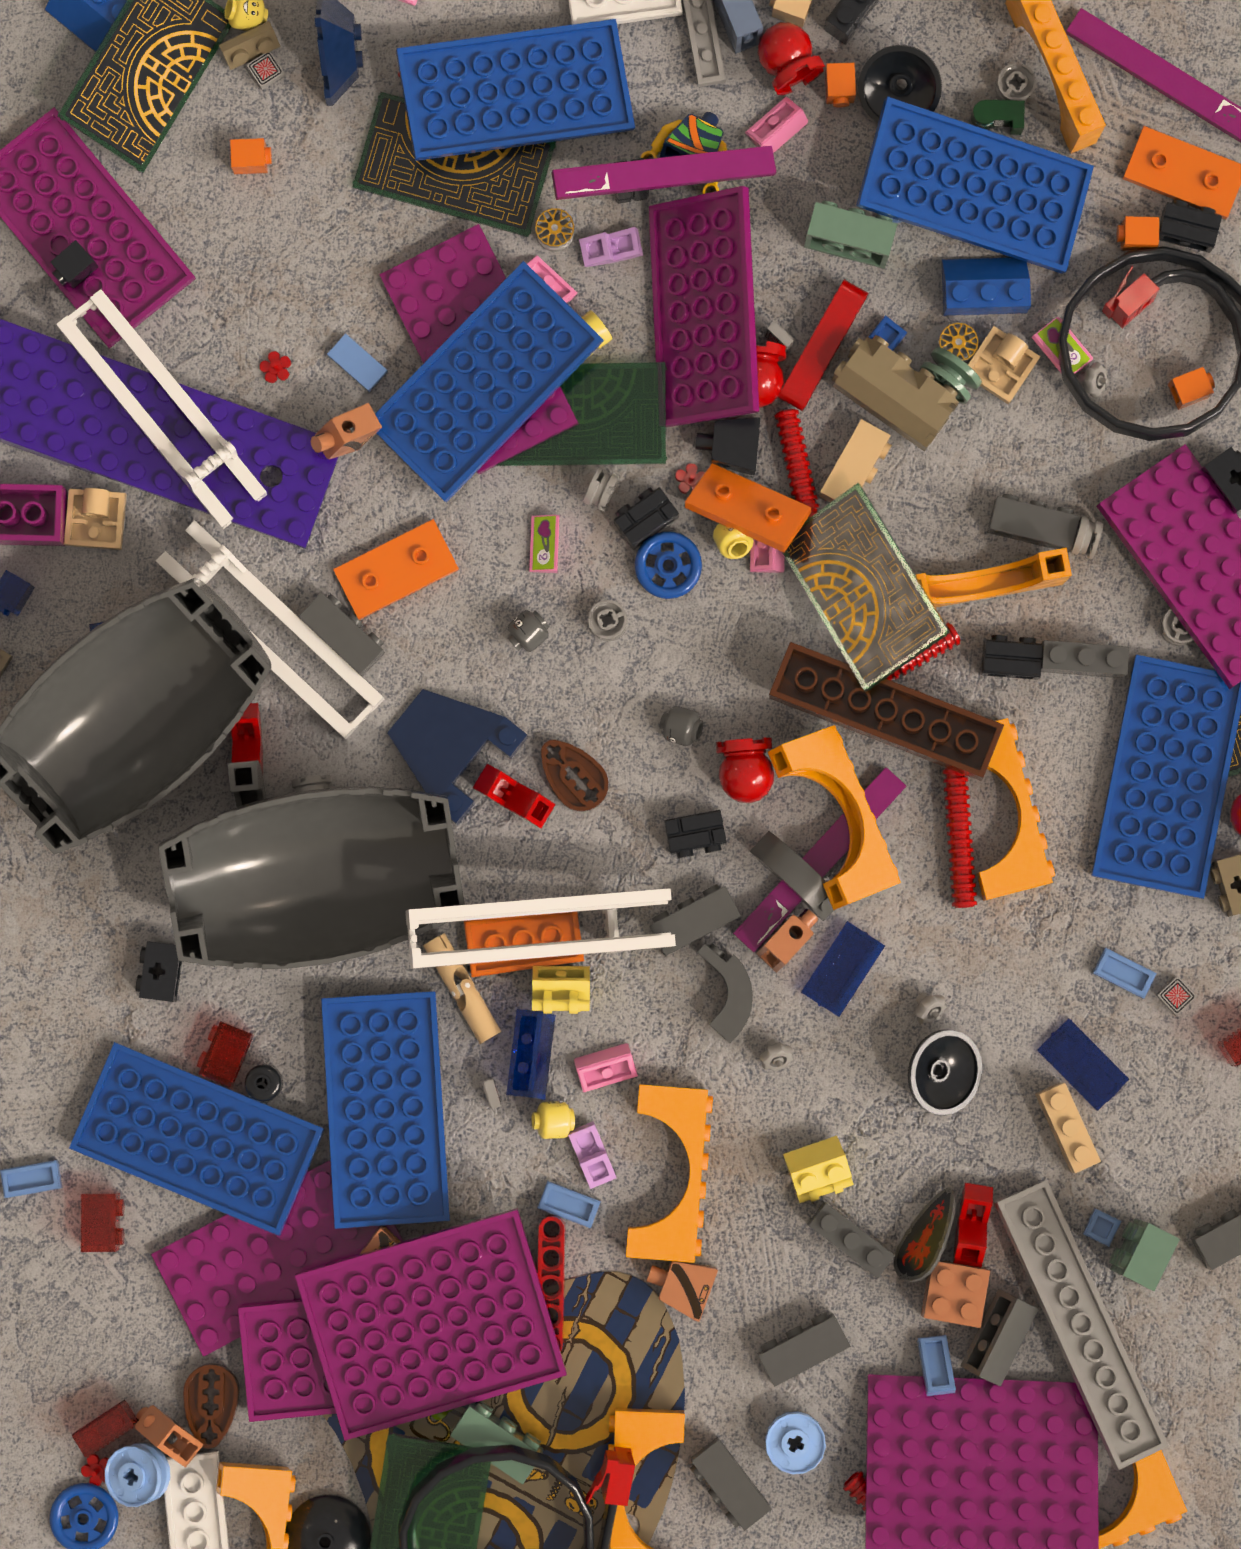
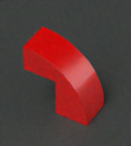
[231,703,263,774]
[472,764,556,828]
[953,1183,993,1268]

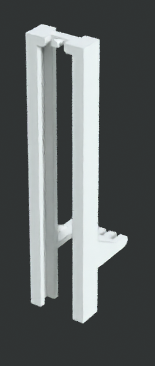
[56,289,267,530]
[156,520,384,740]
[405,889,676,969]

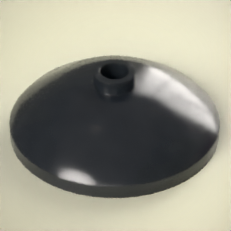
[858,45,942,123]
[908,1029,982,1115]
[285,1494,371,1549]

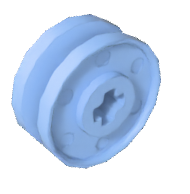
[765,1411,826,1474]
[105,1443,170,1507]

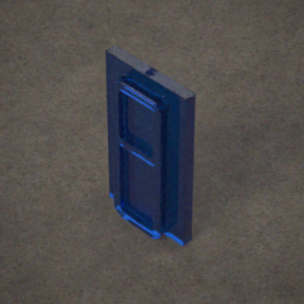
[801,921,885,1017]
[1037,1018,1129,1111]

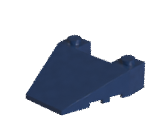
[387,689,528,825]

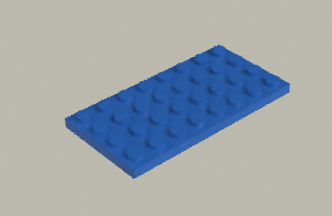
[396,19,635,161]
[856,97,1094,274]
[375,261,604,503]
[1091,655,1241,899]
[321,991,450,1229]
[69,1042,325,1236]

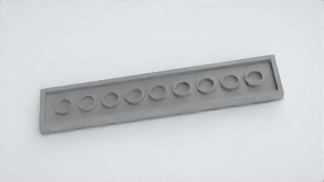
[994,1180,1169,1470]

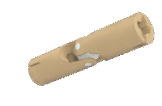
[423,933,502,1044]

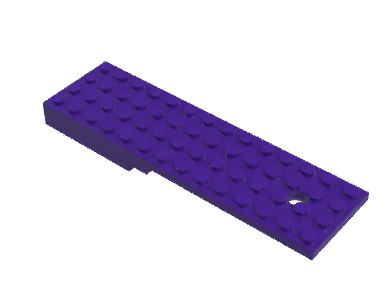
[0,319,339,549]

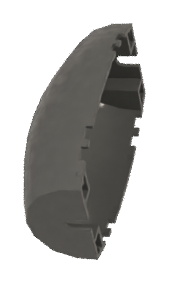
[158,786,465,970]

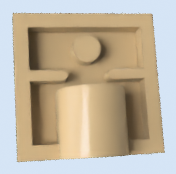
[968,326,1041,405]
[64,488,127,550]

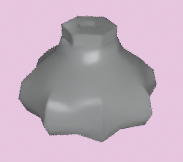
[1078,362,1108,398]
[915,993,947,1024]
[760,1039,794,1071]

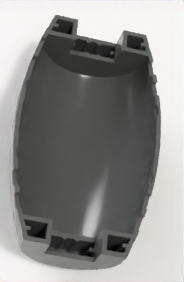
[0,578,271,855]

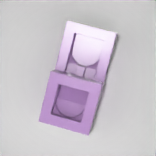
[579,227,643,267]
[568,1121,617,1189]

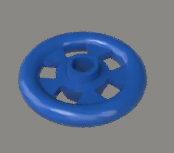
[635,531,702,599]
[50,1483,119,1549]

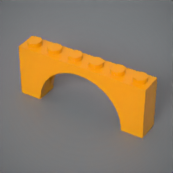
[1005,0,1106,154]
[909,548,1072,609]
[976,718,1055,901]
[768,725,901,910]
[626,1084,713,1263]
[608,1408,685,1549]
[1099,1450,1187,1549]
[216,1462,296,1549]

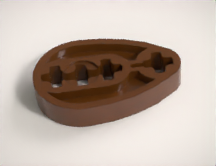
[541,740,608,812]
[183,1363,240,1449]

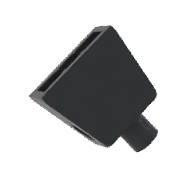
[695,417,760,475]

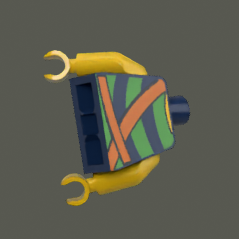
[641,112,727,194]

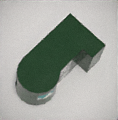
[971,100,1025,135]

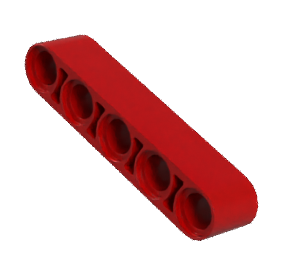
[778,279,869,411]
[538,1215,566,1351]

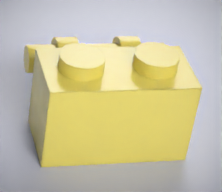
[532,966,590,1014]
[783,1136,854,1203]

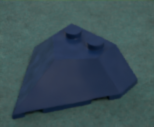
[314,0,364,106]

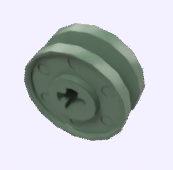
[920,347,982,404]

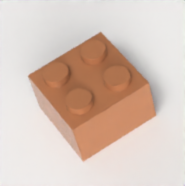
[921,1260,990,1328]

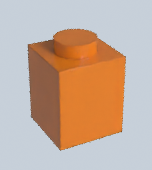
[825,63,856,108]
[230,138,272,174]
[1116,216,1159,251]
[1168,367,1215,410]

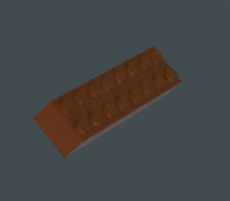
[769,642,1004,781]

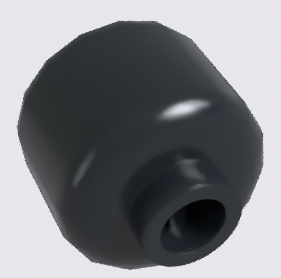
[244,1064,283,1102]

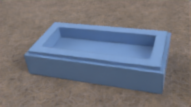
[327,333,388,392]
[1092,948,1157,999]
[0,1160,62,1198]
[538,1181,601,1228]
[917,1335,956,1396]

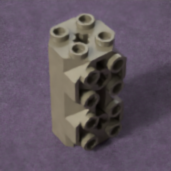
[831,335,959,452]

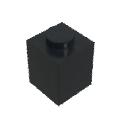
[50,240,98,289]

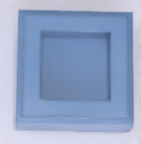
[1082,1208,1121,1247]

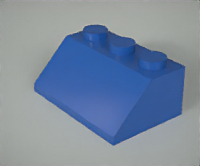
[45,0,131,56]
[941,258,1031,316]

